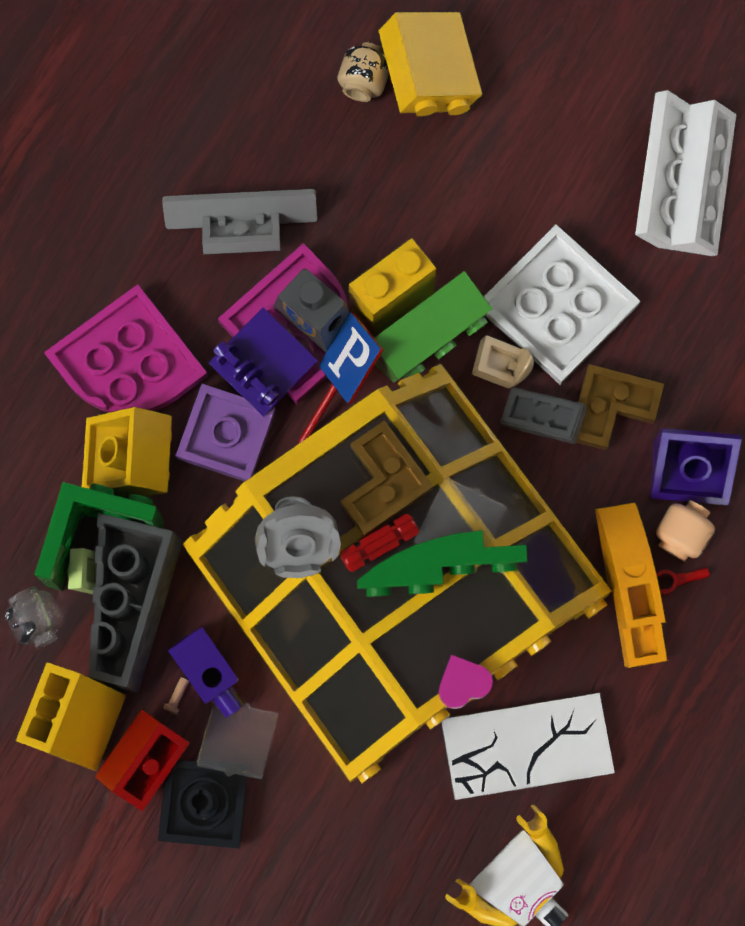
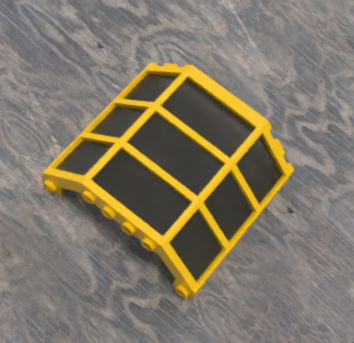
[183,364,611,784]

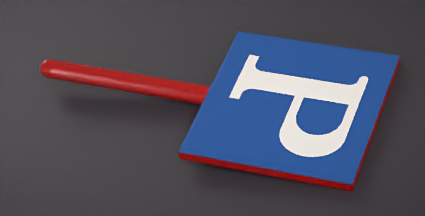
[299,312,384,443]

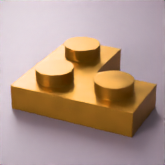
[576,364,664,450]
[340,420,433,537]

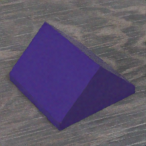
[650,428,742,505]

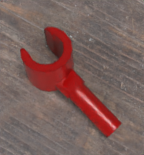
[656,568,710,595]

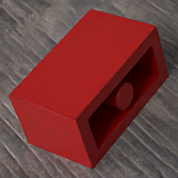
[95,709,189,812]

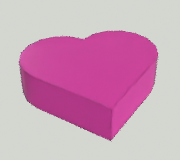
[438,655,493,709]

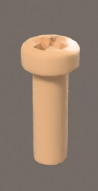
[163,677,189,715]

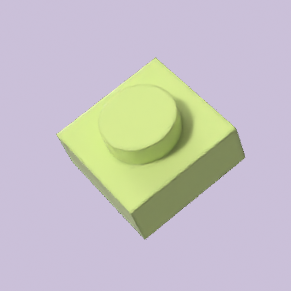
[67,548,97,594]

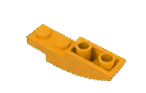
[595,503,667,668]

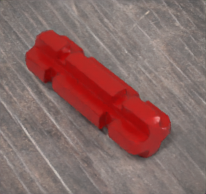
[340,513,419,572]

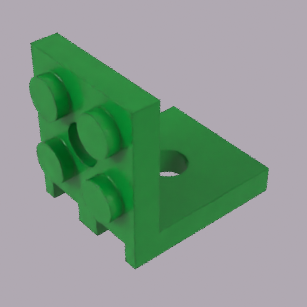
[34,482,164,591]

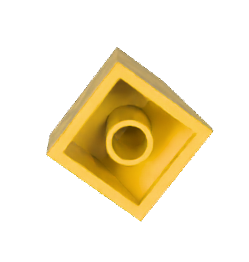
[82,407,172,497]

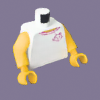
[445,805,569,926]

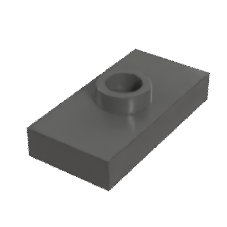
[500,387,587,444]

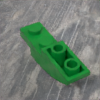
[357,530,527,597]

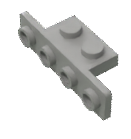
[162,189,317,254]

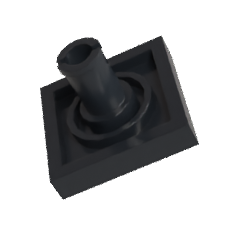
[158,760,249,849]

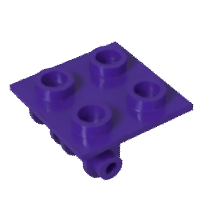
[209,307,318,417]

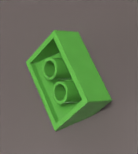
[375,271,492,383]

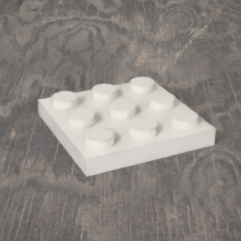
[484,225,640,385]

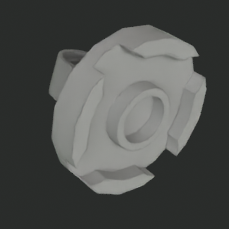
[255,496,341,578]

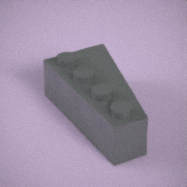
[89,513,183,694]

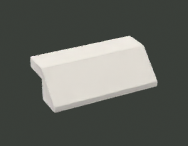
[635,90,736,256]

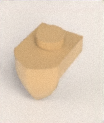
[472,335,534,389]

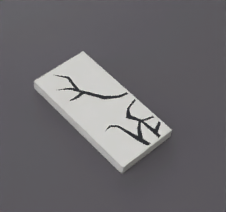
[441,693,615,800]

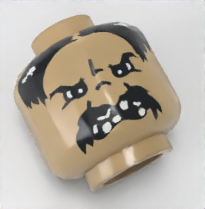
[337,42,389,102]

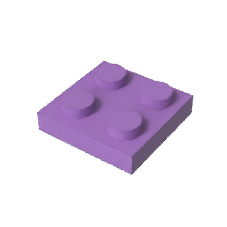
[175,384,276,482]

